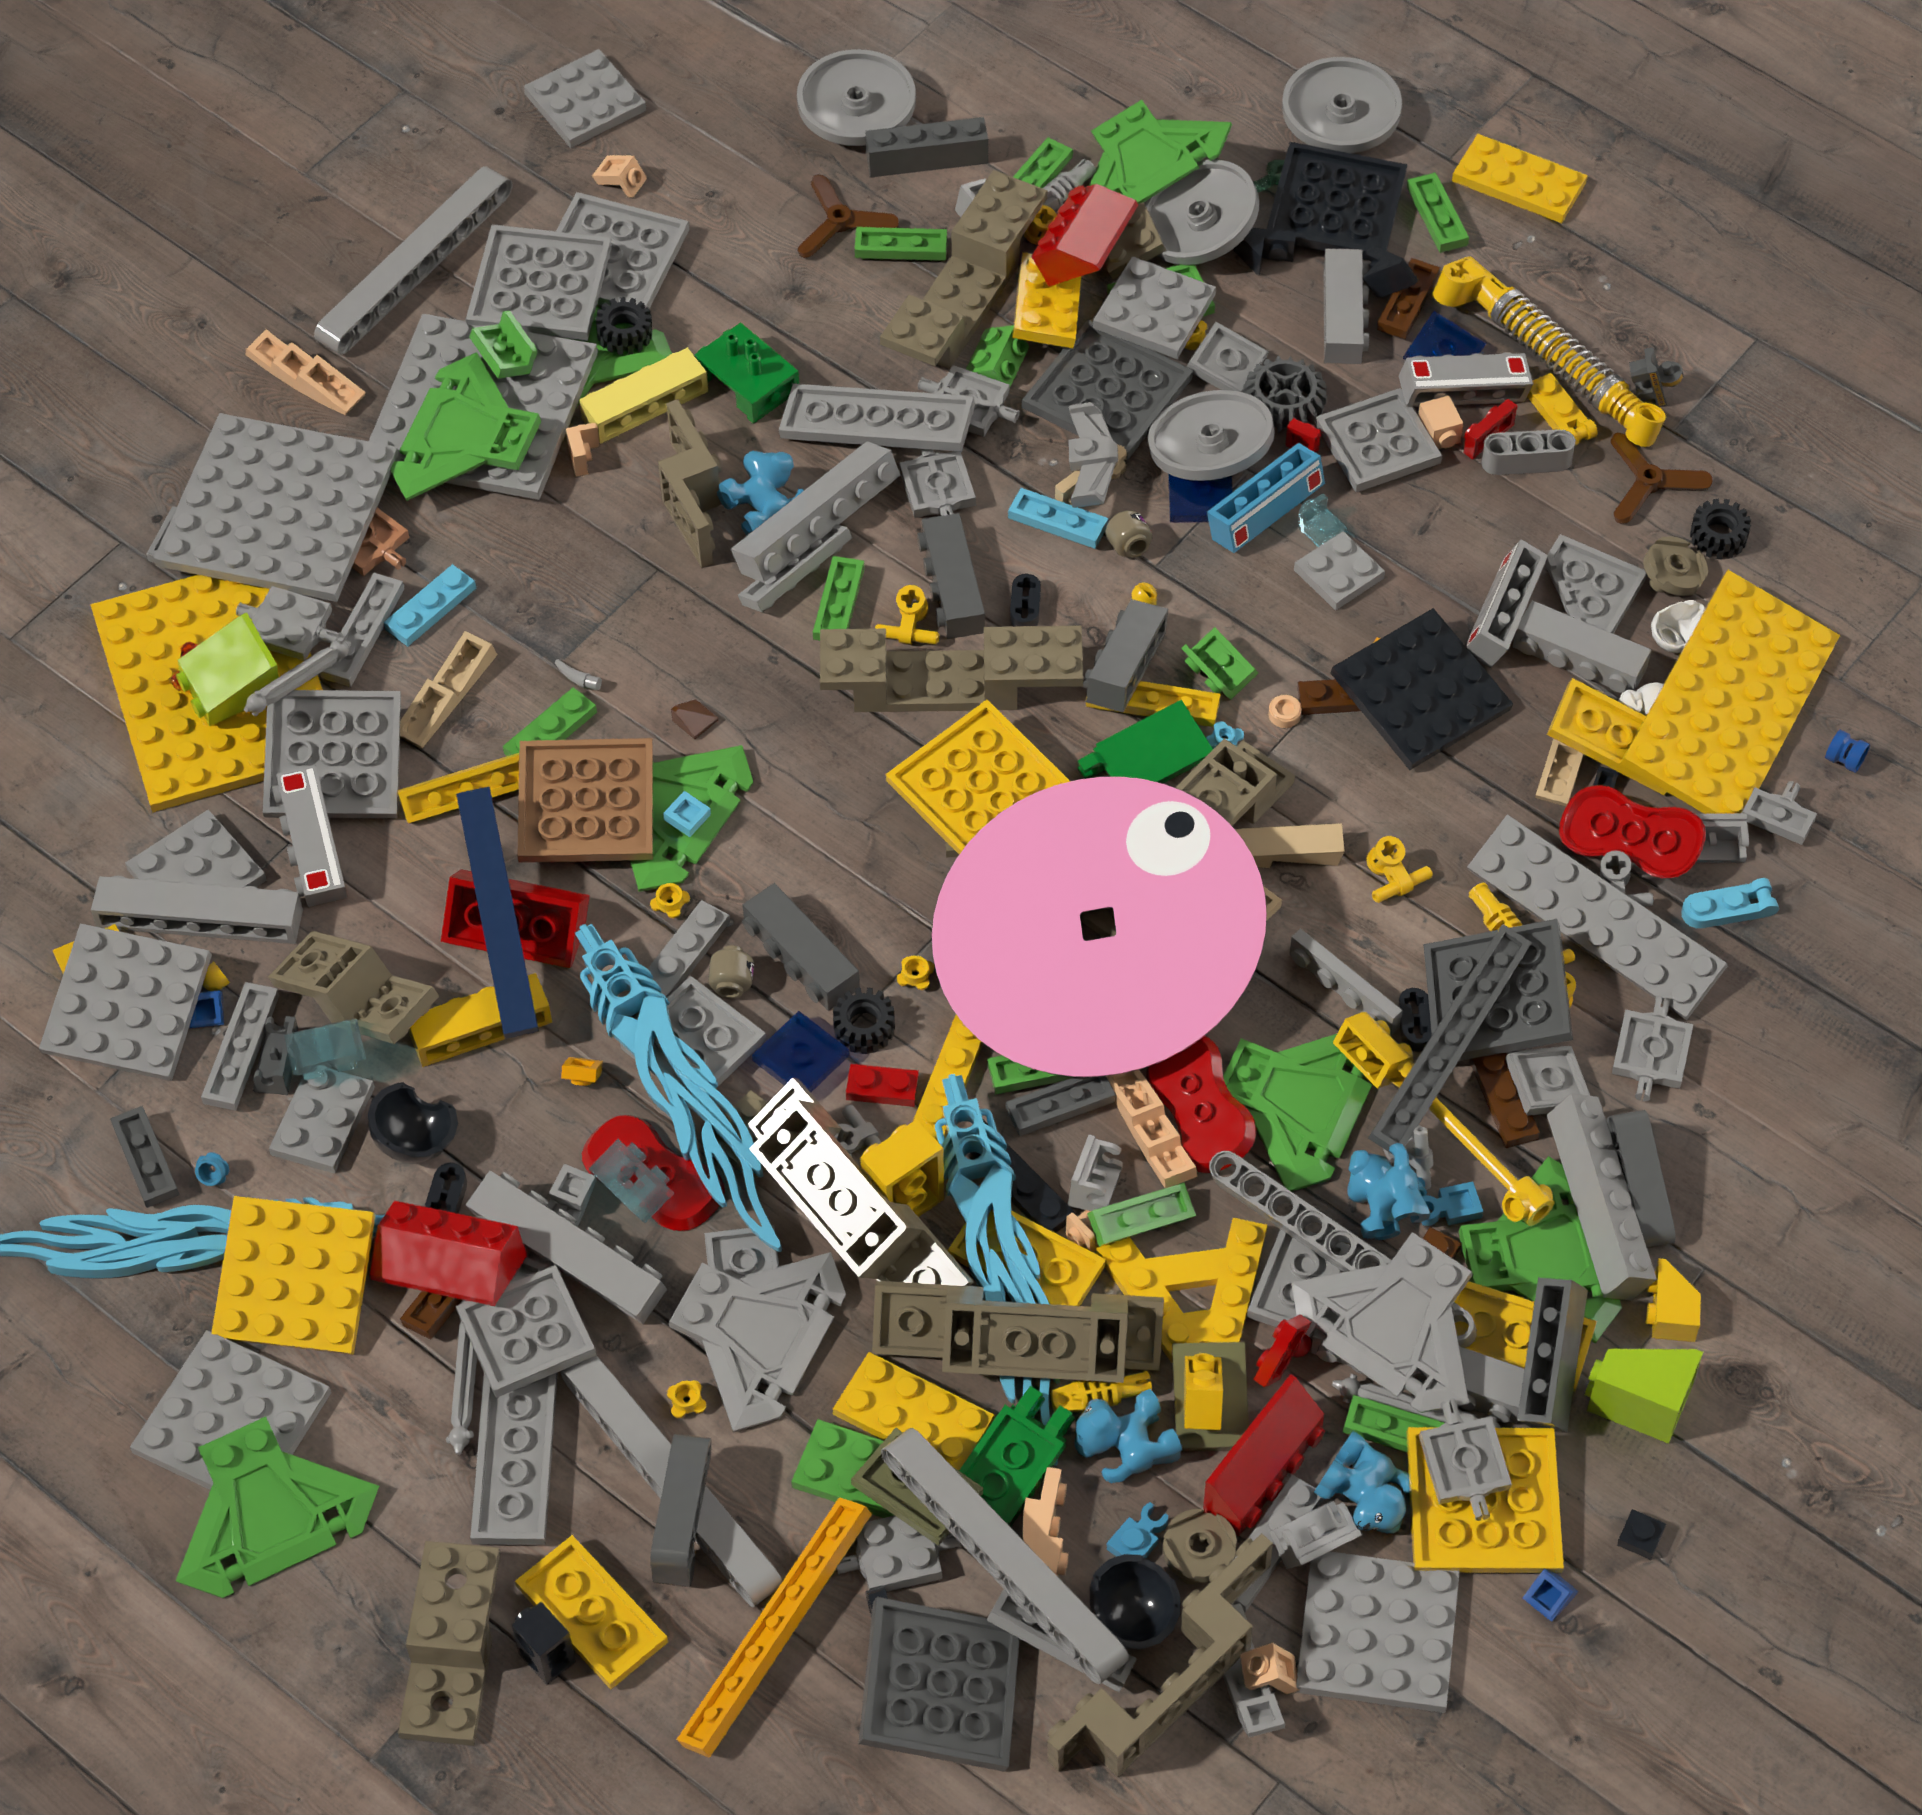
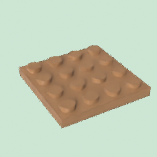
[517,738,653,863]

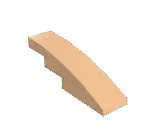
[245,329,366,415]
[1106,1070,1197,1188]

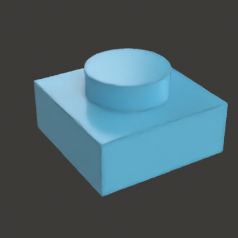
[664,791,711,837]

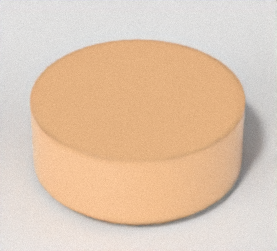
[1268,695,1302,728]

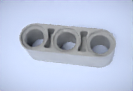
[1481,430,1575,475]

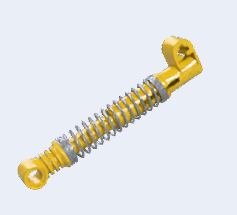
[1433,256,1666,447]

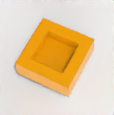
[561,1057,603,1086]

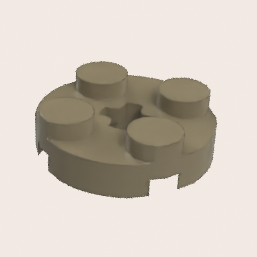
[1643,536,1708,596]
[1163,1509,1237,1585]

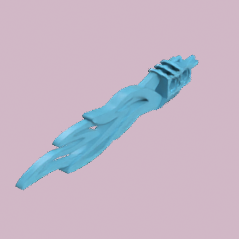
[575,924,782,1252]
[935,1074,1060,1466]
[0,1197,384,1278]

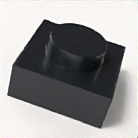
[1617,1509,1666,1560]

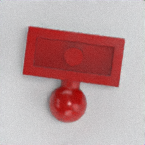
[1253,1314,1312,1388]

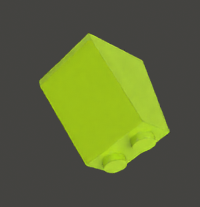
[176,612,279,726]
[1585,1349,1703,1444]

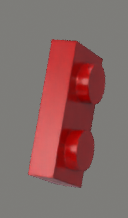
[1463,399,1517,460]
[846,1064,919,1107]

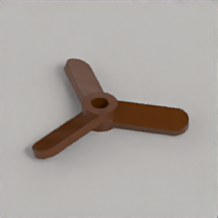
[798,174,899,258]
[1610,433,1713,524]

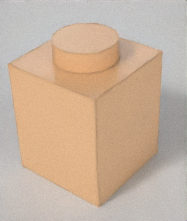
[1418,395,1463,449]

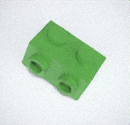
[469,310,537,378]
[966,325,1029,387]
[1181,627,1259,700]

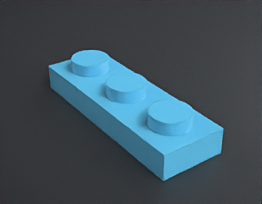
[1008,488,1108,549]
[384,564,476,647]

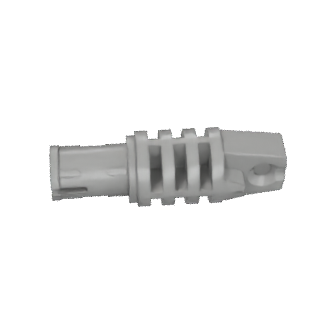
[1040,159,1096,218]

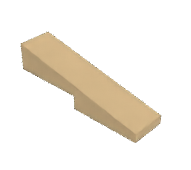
[400,631,498,749]
[1535,689,1604,806]
[1235,823,1345,868]

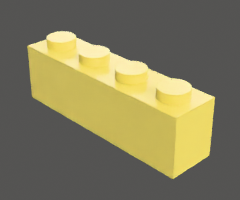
[579,347,708,444]

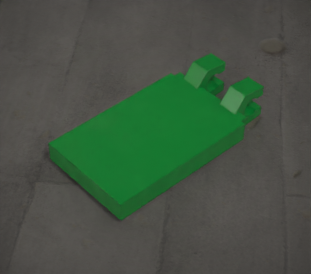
[1078,700,1213,784]
[959,1386,1075,1528]

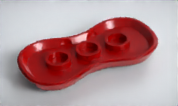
[1559,785,1706,878]
[1146,1036,1256,1173]
[582,1115,725,1231]

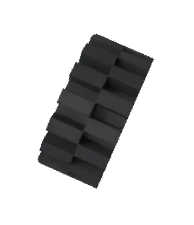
[596,297,652,355]
[1690,498,1751,559]
[833,987,895,1054]

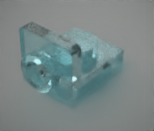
[1298,494,1348,547]

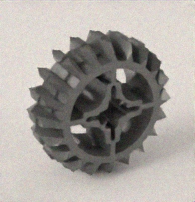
[1243,355,1327,433]

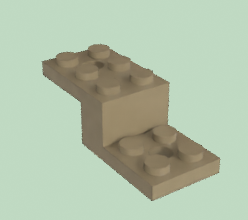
[658,399,722,568]
[268,931,439,1044]
[398,1541,500,1746]

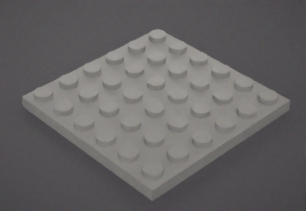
[369,314,598,500]
[154,413,399,602]

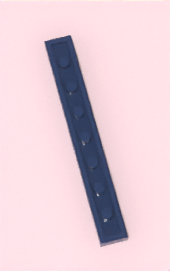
[456,787,539,1039]

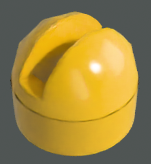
[1131,582,1157,605]
[203,961,230,991]

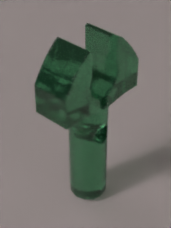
[1253,160,1285,193]

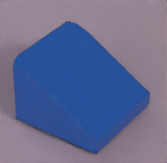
[189,991,224,1028]
[1522,1569,1578,1622]

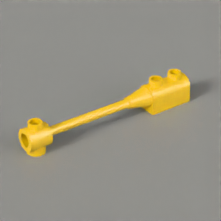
[1333,1012,1554,1226]

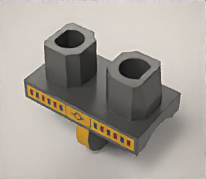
[1629,347,1684,407]

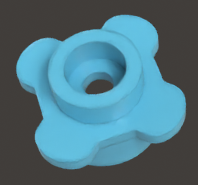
[1206,721,1244,749]

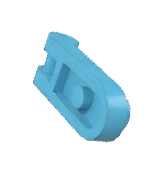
[1681,878,1779,928]

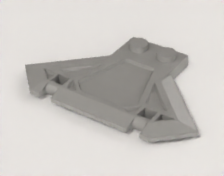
[1291,1232,1473,1413]
[669,1252,846,1432]

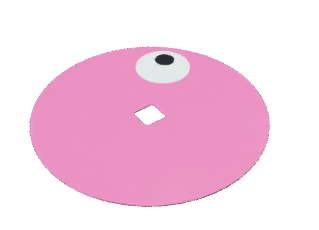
[932,777,1267,1077]

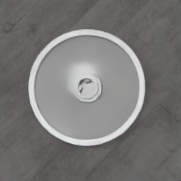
[797,49,916,146]
[1282,57,1402,153]
[1144,159,1259,265]
[1148,390,1275,481]

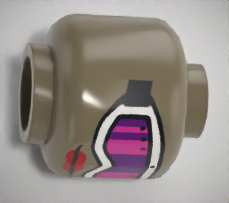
[1106,510,1152,558]
[708,945,754,999]

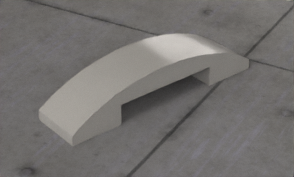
[509,1164,596,1284]
[1223,1603,1285,1737]

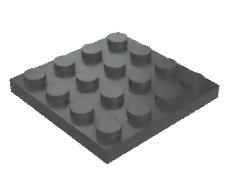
[1022,319,1193,460]
[1423,919,1573,1061]
[859,1597,1019,1772]

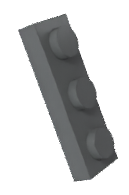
[1006,1076,1115,1137]
[110,1106,180,1208]

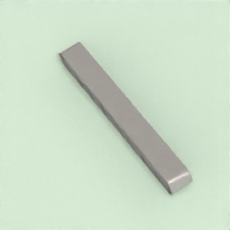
[314,166,512,355]
[1209,1151,1477,1348]
[561,1356,783,1608]
[881,1428,1129,1684]

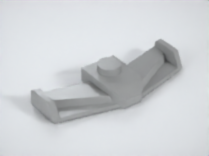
[1069,402,1118,508]

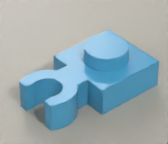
[1422,1181,1483,1226]
[1106,1502,1169,1558]

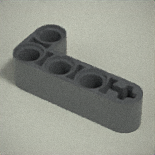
[1606,1110,1676,1248]
[650,1434,712,1587]

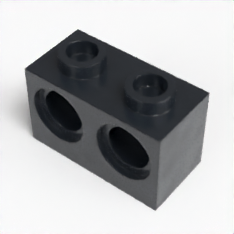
[512,1602,576,1685]

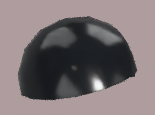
[368,1082,458,1164]
[1089,1554,1180,1650]

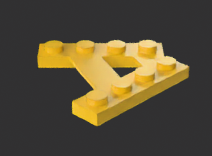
[1096,1217,1267,1363]

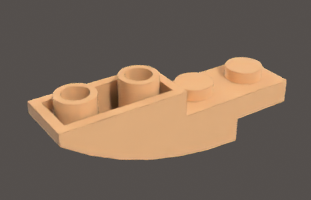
[1023,1467,1069,1577]

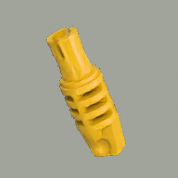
[1469,882,1522,931]
[1050,1371,1152,1413]

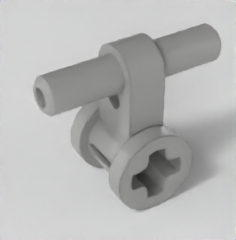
[1600,851,1653,907]
[834,1105,882,1157]
[1383,1125,1433,1190]

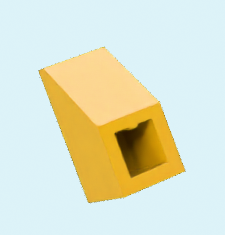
[1646,1258,1701,1342]
[1184,1353,1223,1430]

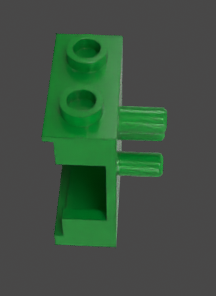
[694,322,799,424]

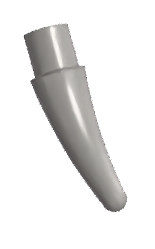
[555,659,602,690]

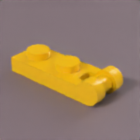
[1527,373,1598,446]

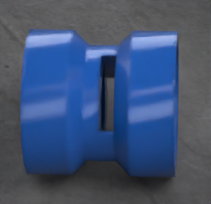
[1825,729,1870,773]

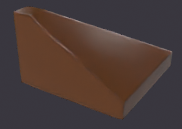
[671,699,718,740]

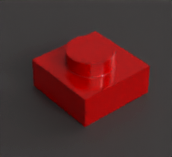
[1285,418,1321,453]

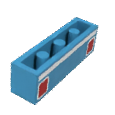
[1207,443,1325,553]

